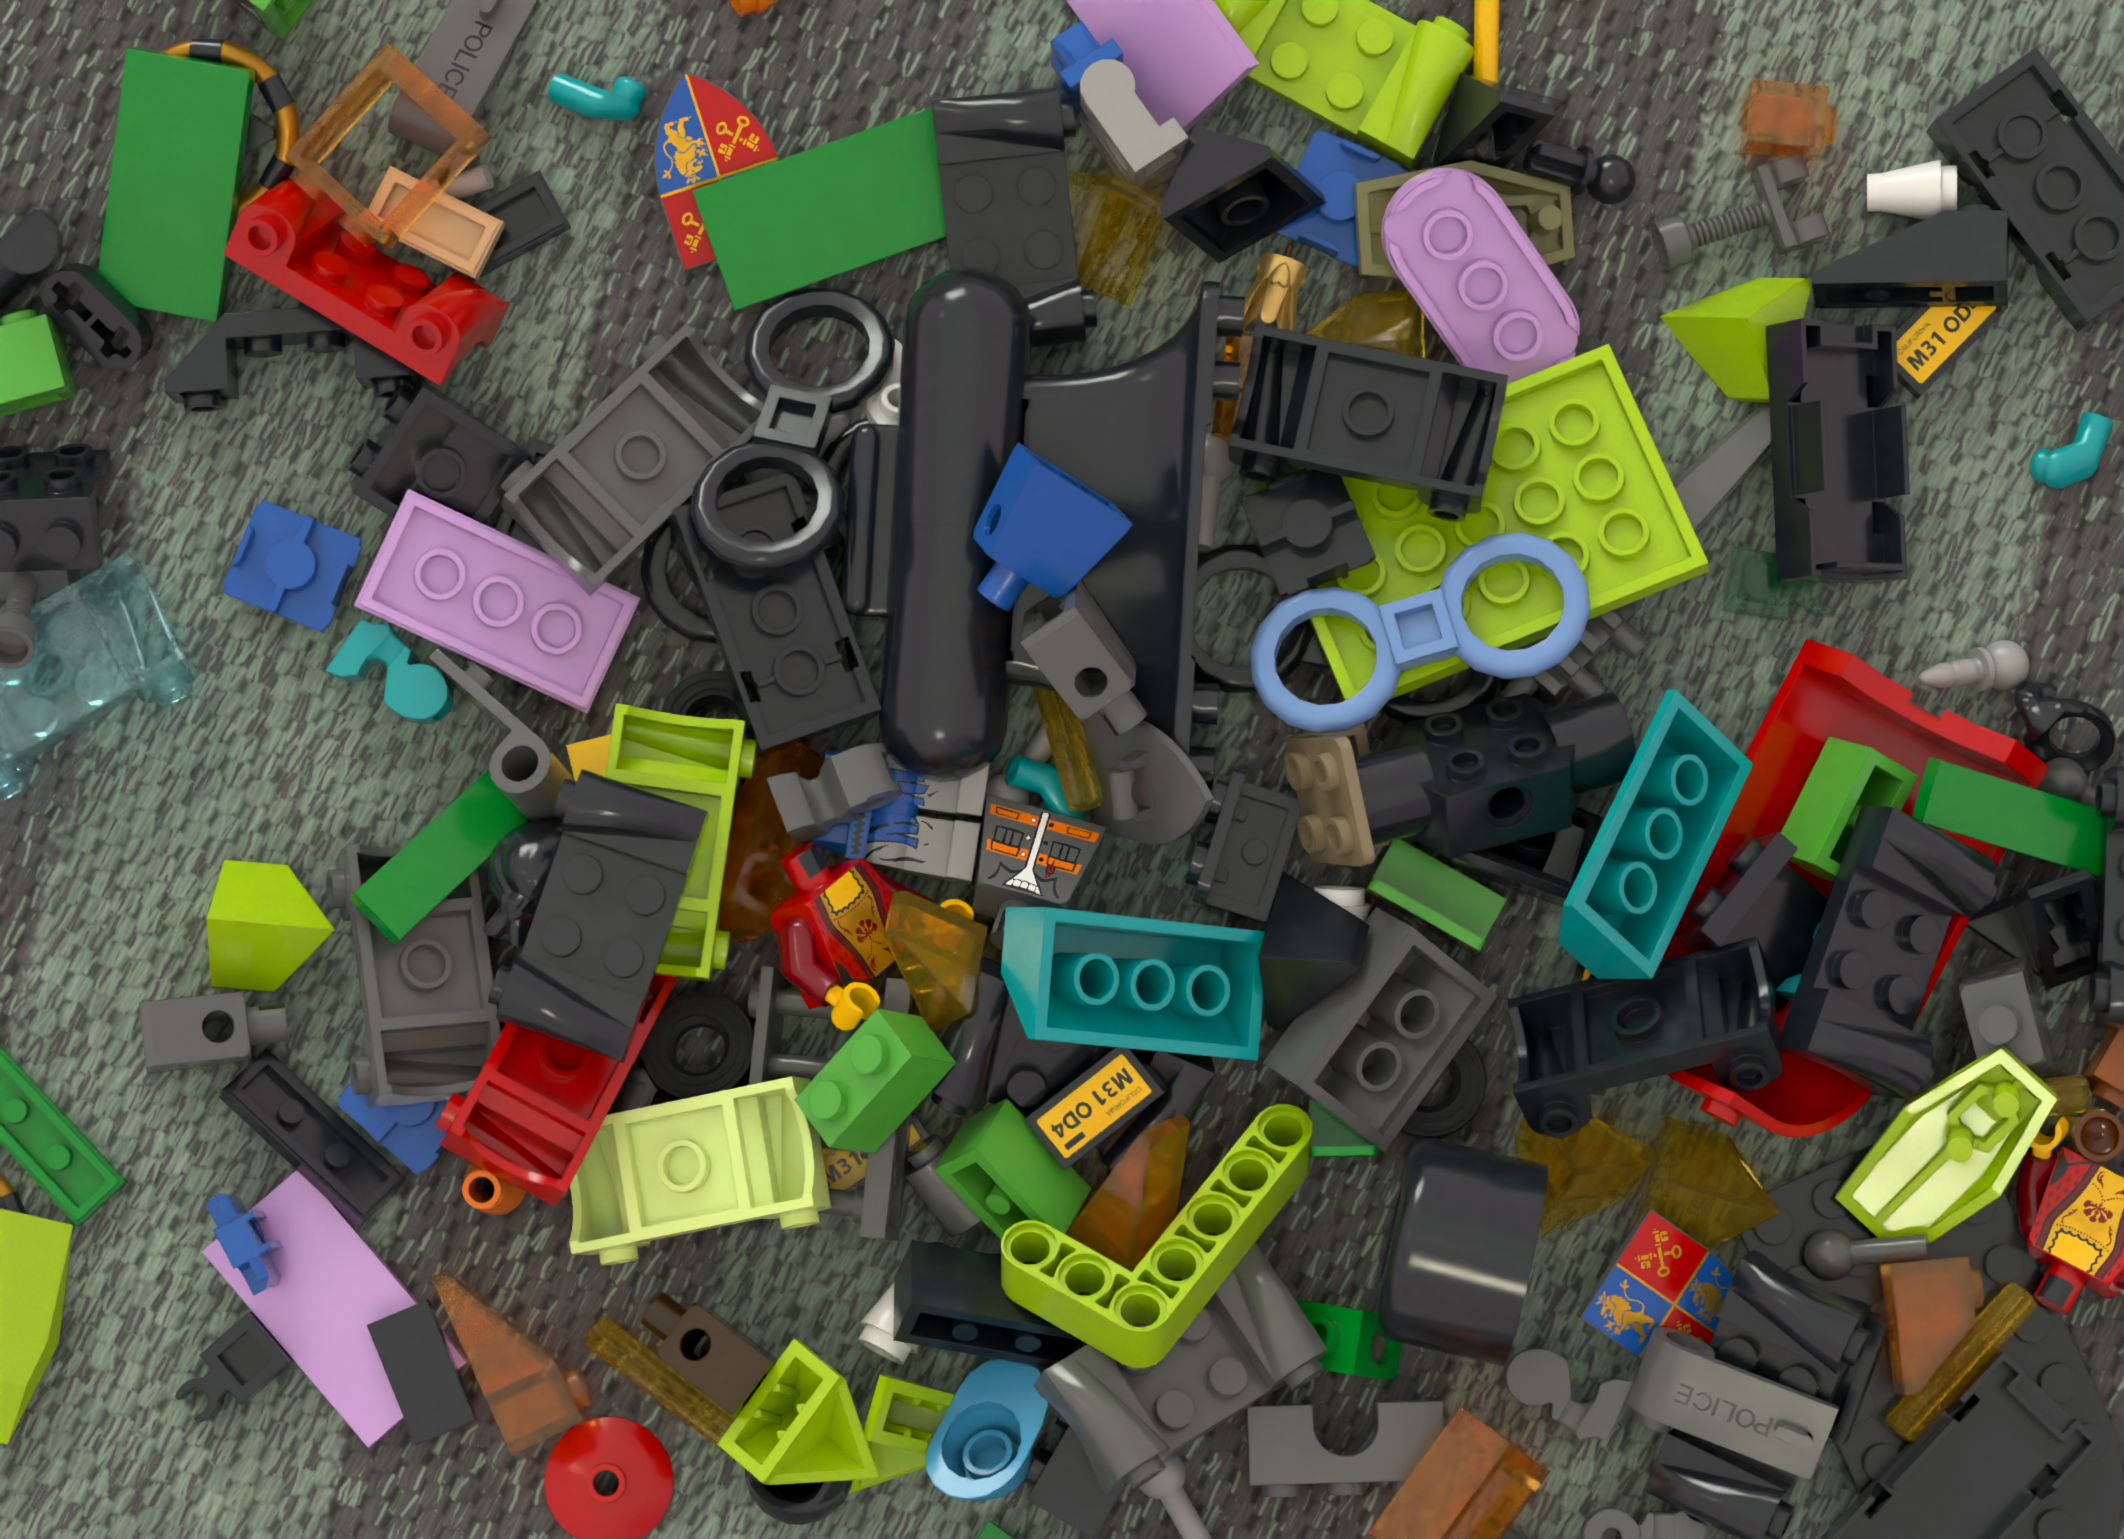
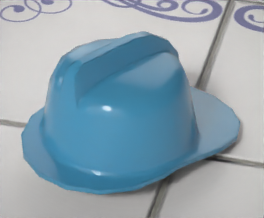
[926,1359,1049,1503]

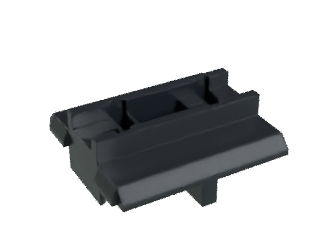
[1240,468,1376,597]

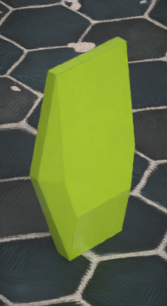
[1835,1044,2057,1244]
[0,1208,73,1445]

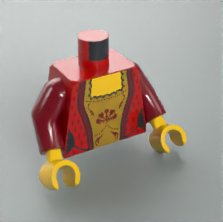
[770,842,974,1031]
[2016,1116,2124,1315]

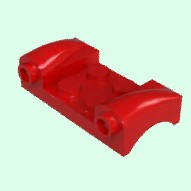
[223,175,510,386]
[435,974,678,1207]

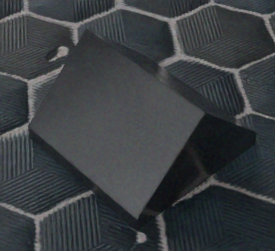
[1160,126,1326,263]
[1448,807,1602,908]

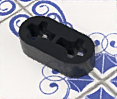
[41,263,153,370]

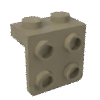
[1284,722,1390,866]

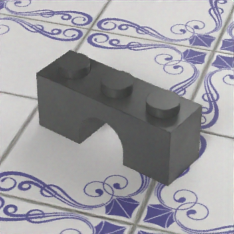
[1245,1399,1446,1497]

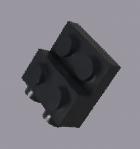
[347,378,530,524]

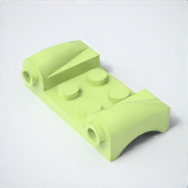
[569,1076,831,1266]

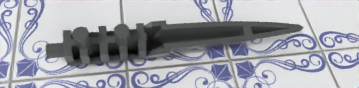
[1499,403,1771,704]

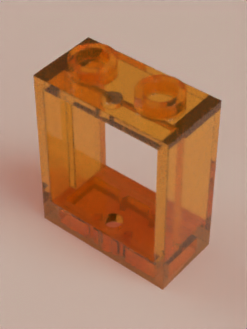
[285,42,492,250]
[1367,1407,1551,1539]

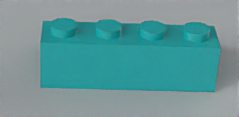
[1558,689,1753,979]
[1001,907,1265,1061]

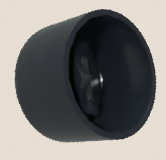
[1373,1138,1548,1366]

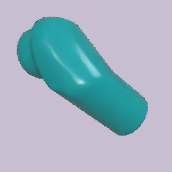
[548,73,647,122]
[2030,412,2113,489]
[1005,754,1086,821]

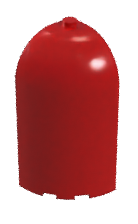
[1661,639,2049,1138]

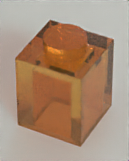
[1739,79,1837,161]

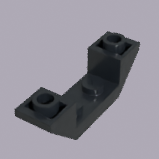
[164,307,427,412]

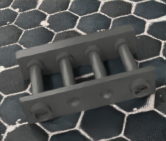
[737,966,926,1241]

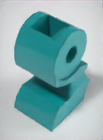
[325,618,454,724]

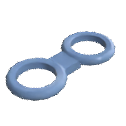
[1250,532,1591,734]

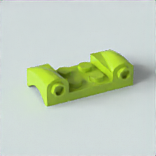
[1213,0,1474,169]
[605,703,756,982]

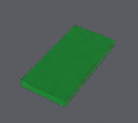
[98,47,256,322]
[692,107,946,311]

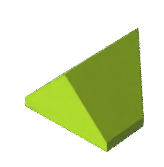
[1660,277,1812,403]
[207,860,335,993]
[717,1339,880,1485]
[848,1373,955,1494]

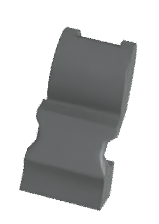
[766,743,902,844]
[1505,1348,1633,1442]
[1581,1507,1707,1539]

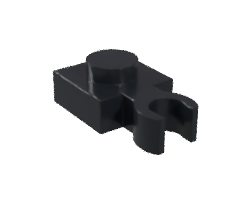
[175,1312,294,1422]

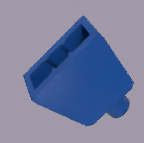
[973,442,1132,611]

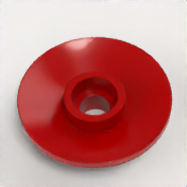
[544,1417,674,1539]

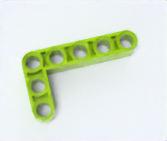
[1001,1104,1313,1368]

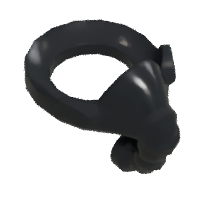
[2014,682,2116,772]

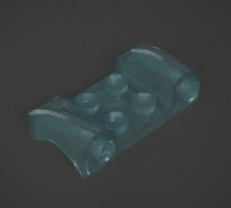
[0,552,199,802]

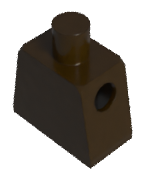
[641,1293,778,1417]

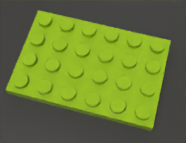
[1255,344,1709,701]

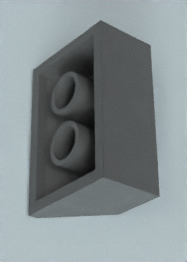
[1263,907,1498,1152]

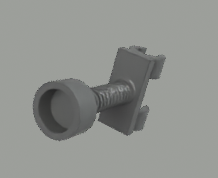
[1651,154,1830,270]
[0,569,76,669]

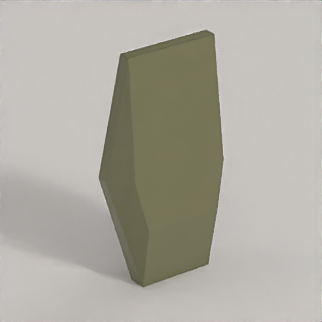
[1353,160,1575,280]

